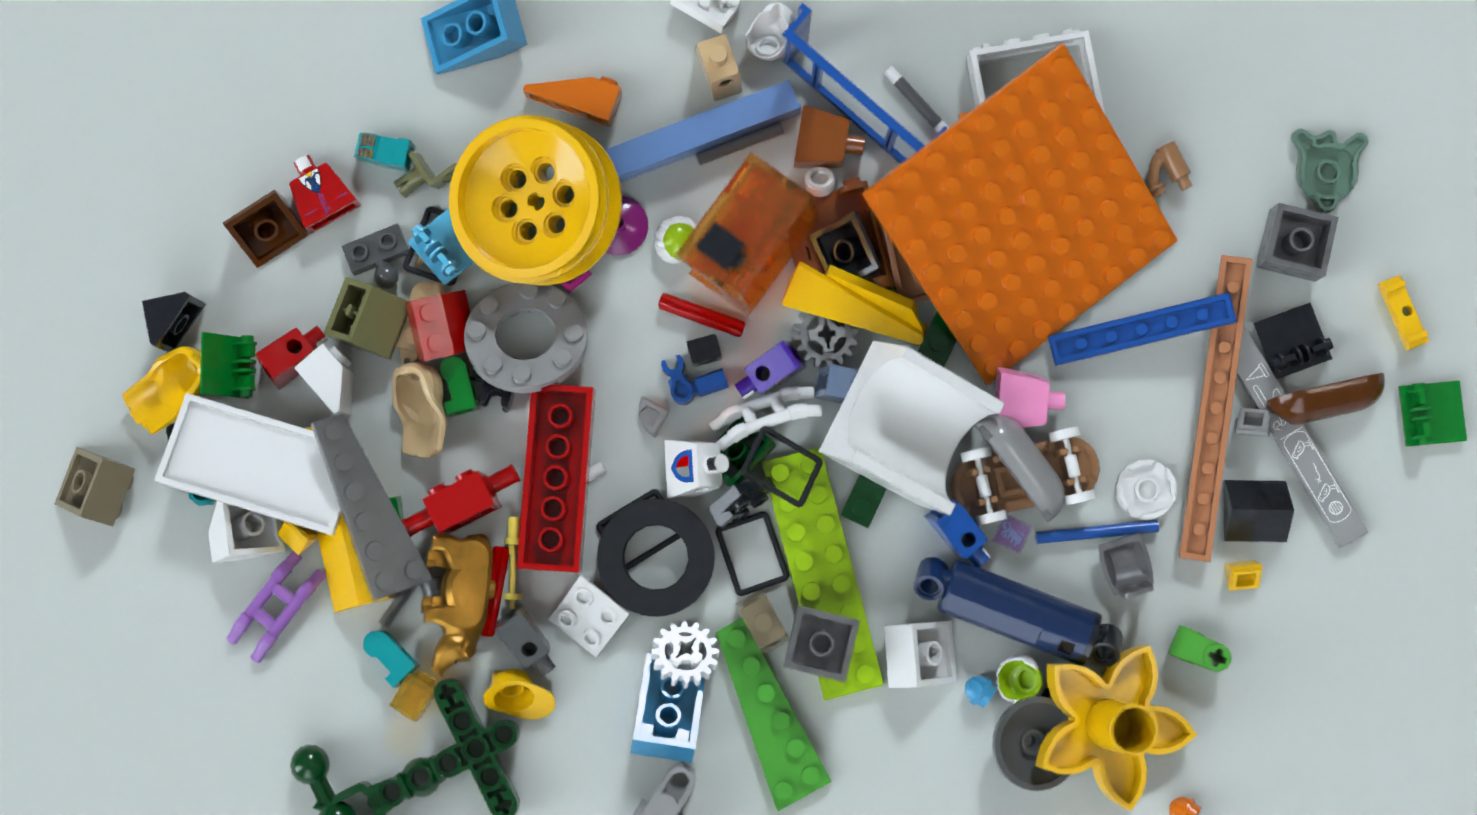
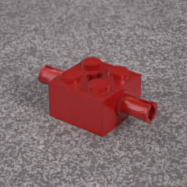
[401,464,521,537]

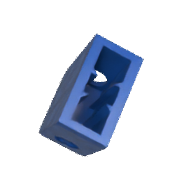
[924,498,990,567]

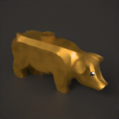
[421,534,496,677]

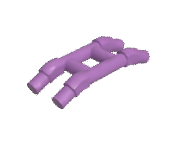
[226,551,326,663]

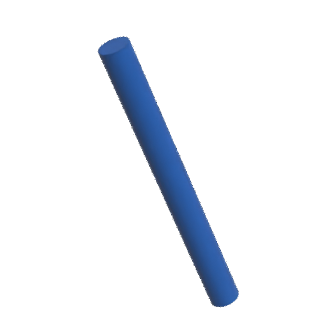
[1035,520,1159,544]

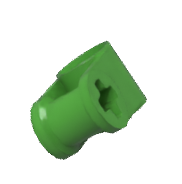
[1167,625,1232,672]

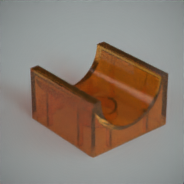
[675,152,819,317]

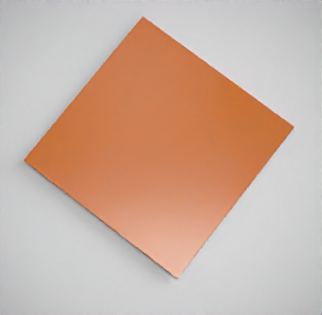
[862,43,1178,386]

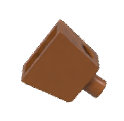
[794,105,865,168]

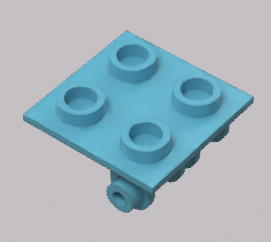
[407,208,474,286]

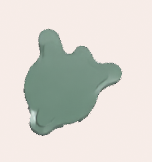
[1291,129,1369,213]

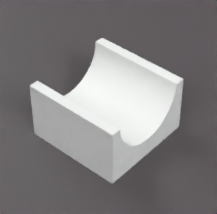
[819,341,1005,515]

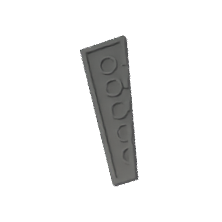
[311,413,432,601]

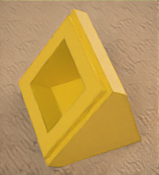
[277,522,318,555]
[1225,560,1263,591]

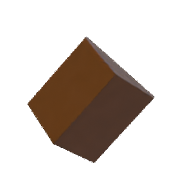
[223,189,308,268]

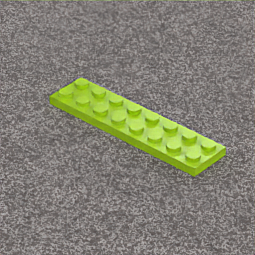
[761,447,884,701]

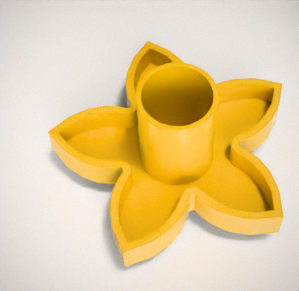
[1035,644,1197,811]

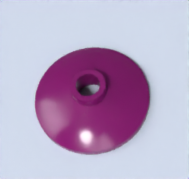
[606,196,648,255]

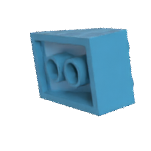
[421,0,527,74]
[630,654,705,763]

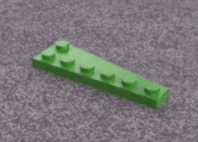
[716,617,832,811]

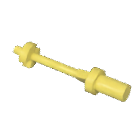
[503,517,522,609]

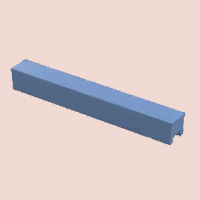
[605,80,801,183]

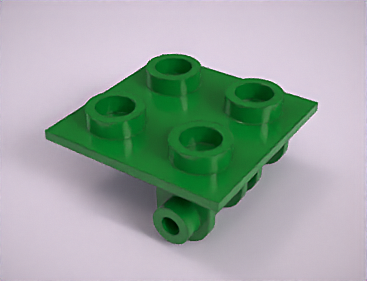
[200,332,257,399]
[1398,380,1467,447]

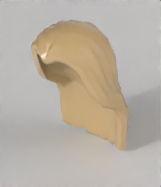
[392,362,448,458]

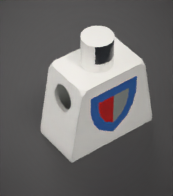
[664,440,729,498]

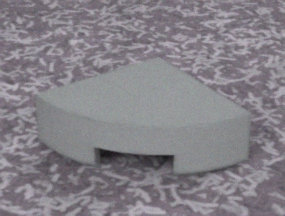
[639,396,669,437]

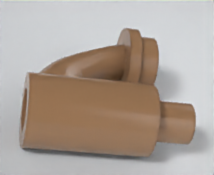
[1147,141,1193,199]

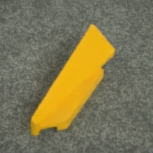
[782,261,927,345]

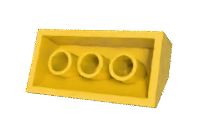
[317,515,395,613]

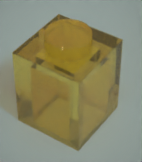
[389,671,436,722]

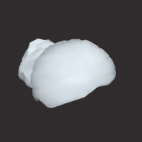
[745,3,794,61]

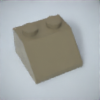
[54,447,135,527]

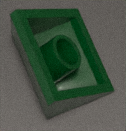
[715,417,776,488]

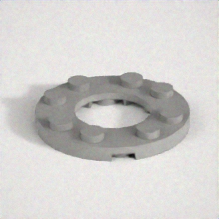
[464,283,588,393]

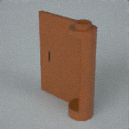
[778,177,895,289]

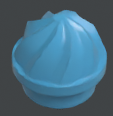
[965,676,997,708]

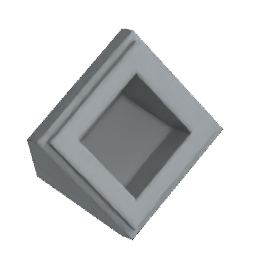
[1236,408,1271,437]

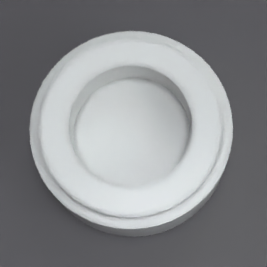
[805,166,835,197]

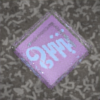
[991,514,1033,554]

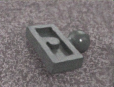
[342,223,409,288]

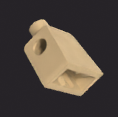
[695,34,742,101]

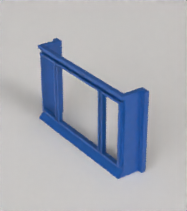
[782,3,948,164]

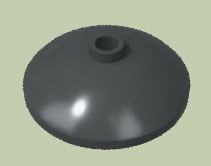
[992,696,1070,791]

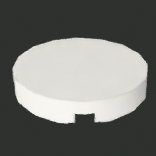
[1115,459,1178,520]

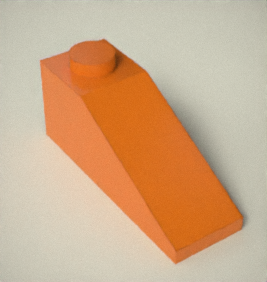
[523,76,622,127]

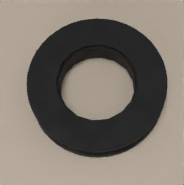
[597,499,715,617]

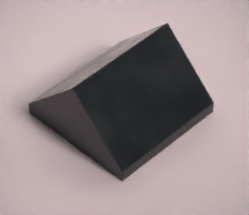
[809,211,882,278]
[142,292,206,352]
[1223,480,1294,542]

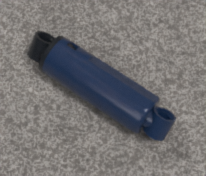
[914,557,1123,667]

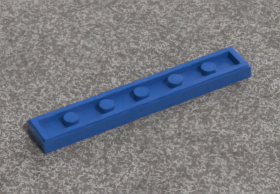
[1048,292,1237,366]

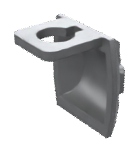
[1098,533,1154,599]

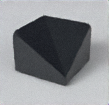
[686,334,722,367]

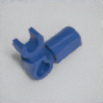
[661,355,729,406]

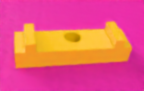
[1377,275,1429,351]

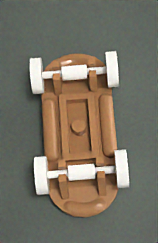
[950,426,1100,526]

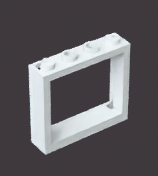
[966,28,1105,113]

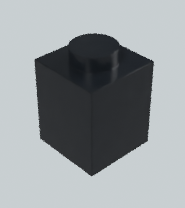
[695,222,748,275]

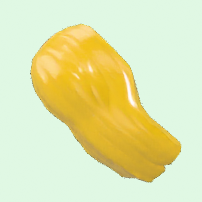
[122,346,201,435]

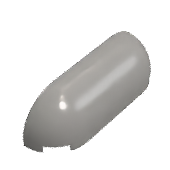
[974,415,1065,523]

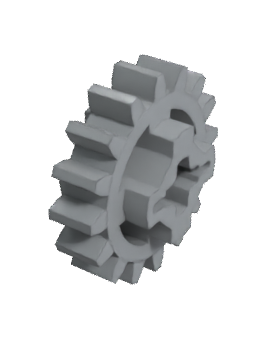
[792,312,859,367]

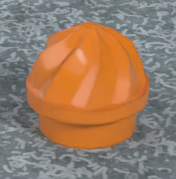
[1169,796,1202,815]

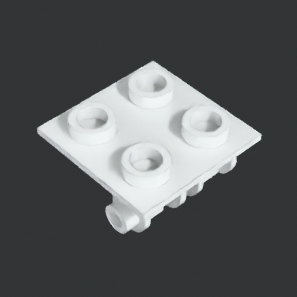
[548,575,630,657]

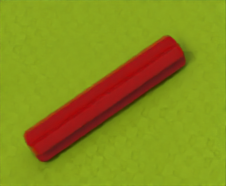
[658,293,745,337]
[480,546,509,637]

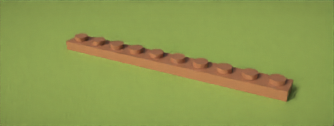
[1179,255,1253,562]

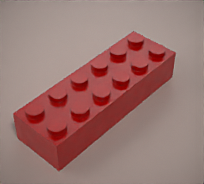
[517,384,596,573]

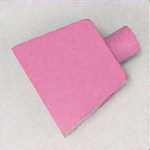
[993,367,1065,428]

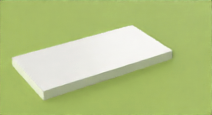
[154,393,365,536]

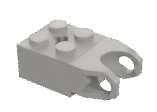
[633,762,695,815]

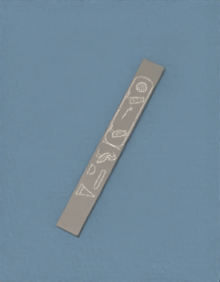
[1237,325,1368,548]

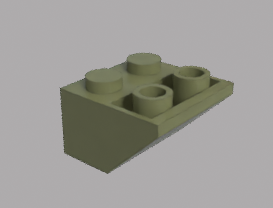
[323,277,408,360]

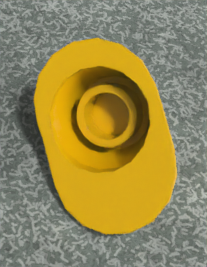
[483,669,556,720]

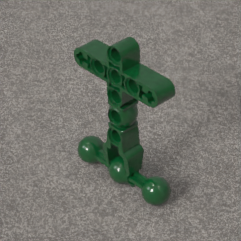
[290,678,520,815]

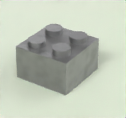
[1256,203,1339,282]
[783,605,860,682]

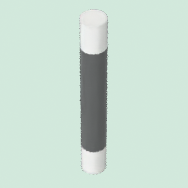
[884,66,949,133]

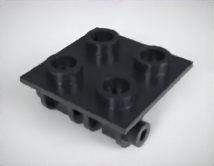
[1253,303,1333,379]

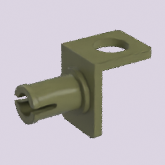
[394,151,457,197]

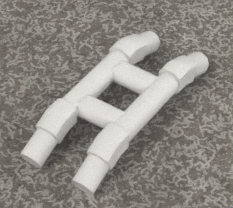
[709,385,822,451]

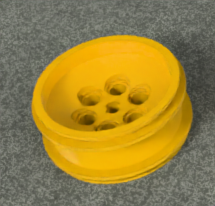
[449,115,622,286]

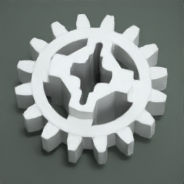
[651,621,719,688]

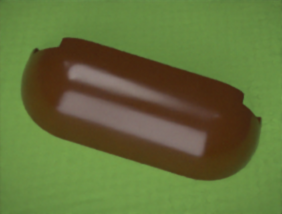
[1266,373,1385,425]

